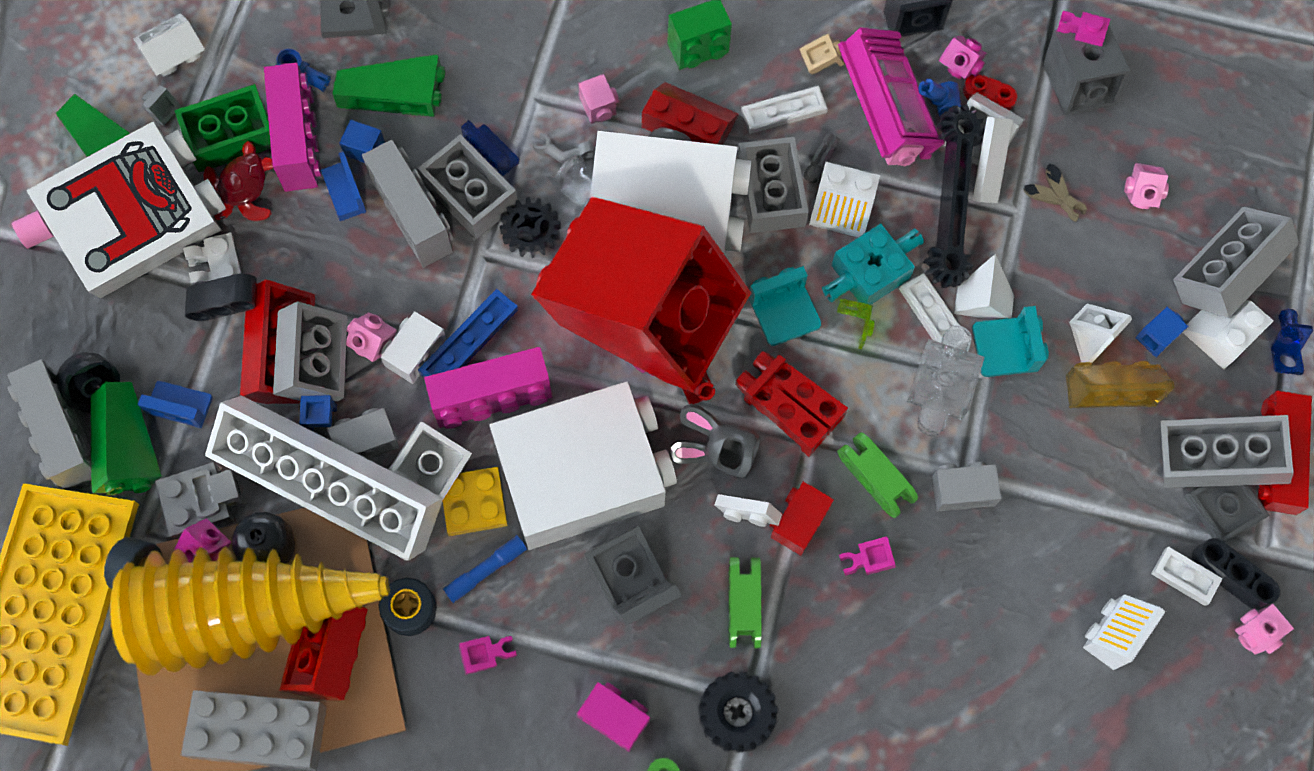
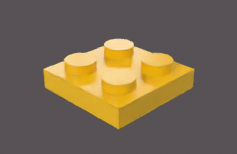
[443,467,508,536]

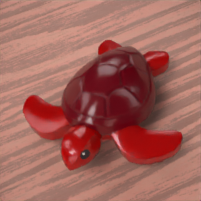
[203,141,274,221]

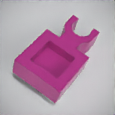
[1057,11,1110,47]
[839,536,896,576]
[458,636,516,675]

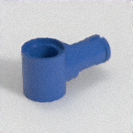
[277,49,331,92]
[918,79,962,117]

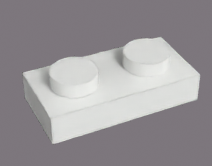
[715,494,782,527]
[1151,547,1223,606]

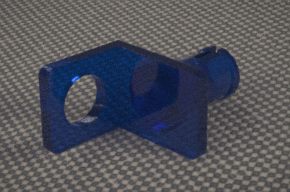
[1270,309,1314,375]

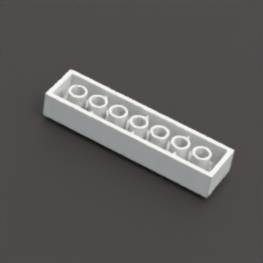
[205,396,443,561]

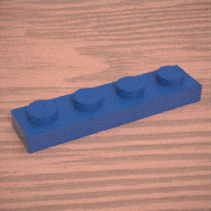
[418,289,518,378]

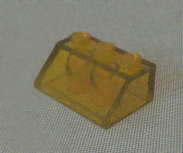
[1066,361,1174,408]

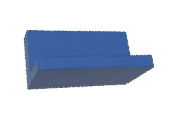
[321,151,366,221]
[138,381,213,428]

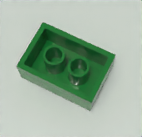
[174,84,271,173]

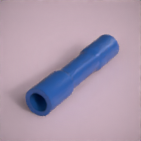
[443,535,527,603]

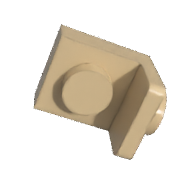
[800,34,845,75]

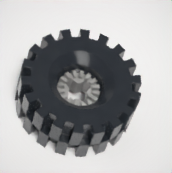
[698,671,778,754]

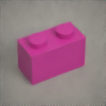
[577,682,650,752]

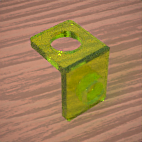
[836,299,875,350]

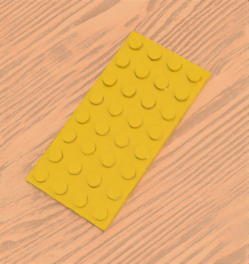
[0,483,139,746]

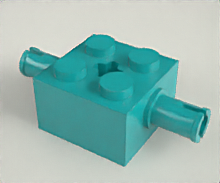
[822,223,924,309]

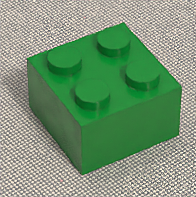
[667,0,732,70]

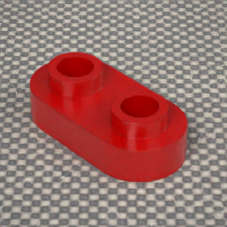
[963,74,1017,111]

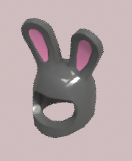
[669,404,761,479]

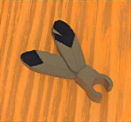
[1023,164,1087,222]

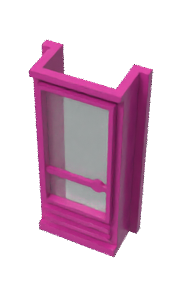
[838,27,944,159]

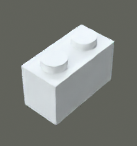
[381,311,446,384]

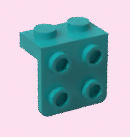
[748,266,821,346]
[972,306,1049,377]

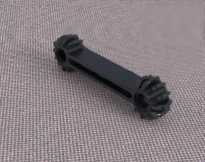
[923,104,985,288]

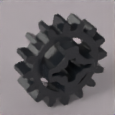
[499,197,561,258]

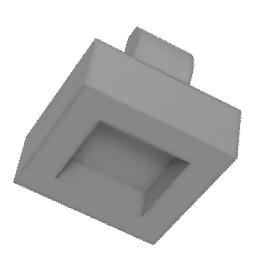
[141,85,181,126]

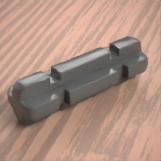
[804,133,840,183]

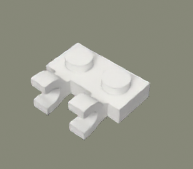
[183,233,242,285]

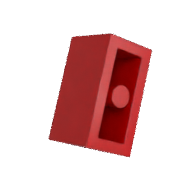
[770,481,834,556]

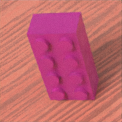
[264,63,322,192]
[424,346,552,429]

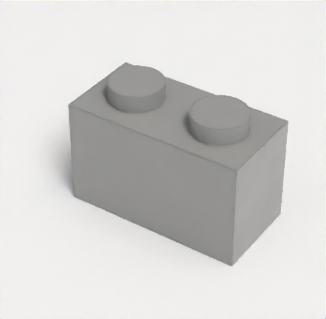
[328,408,400,459]
[931,462,1002,512]

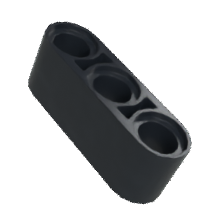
[184,273,257,321]
[1192,538,1280,609]

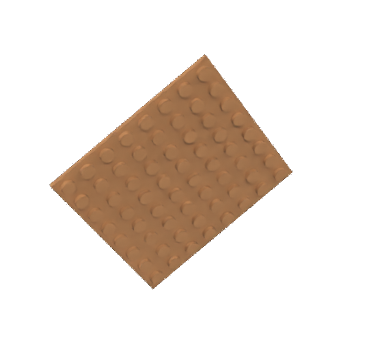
[136,508,406,771]

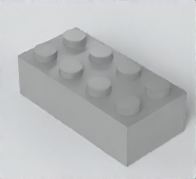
[362,140,453,268]
[1173,207,1299,318]
[7,359,91,491]
[1160,415,1293,488]
[181,690,327,771]

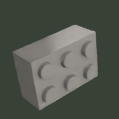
[417,134,518,239]
[737,137,809,233]
[273,301,347,402]

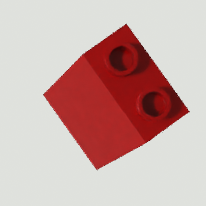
[531,196,751,392]

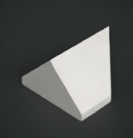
[954,254,1014,320]
[1069,304,1132,371]

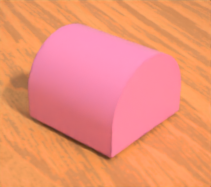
[12,210,54,249]

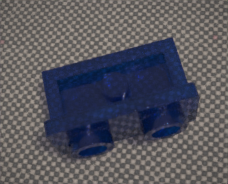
[461,120,520,177]

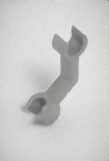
[532,133,595,163]

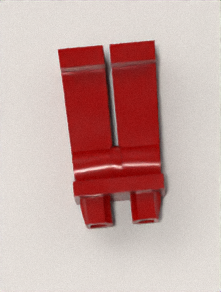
[735,351,848,457]

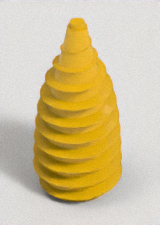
[110,547,389,676]

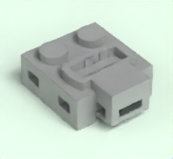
[155,462,244,539]

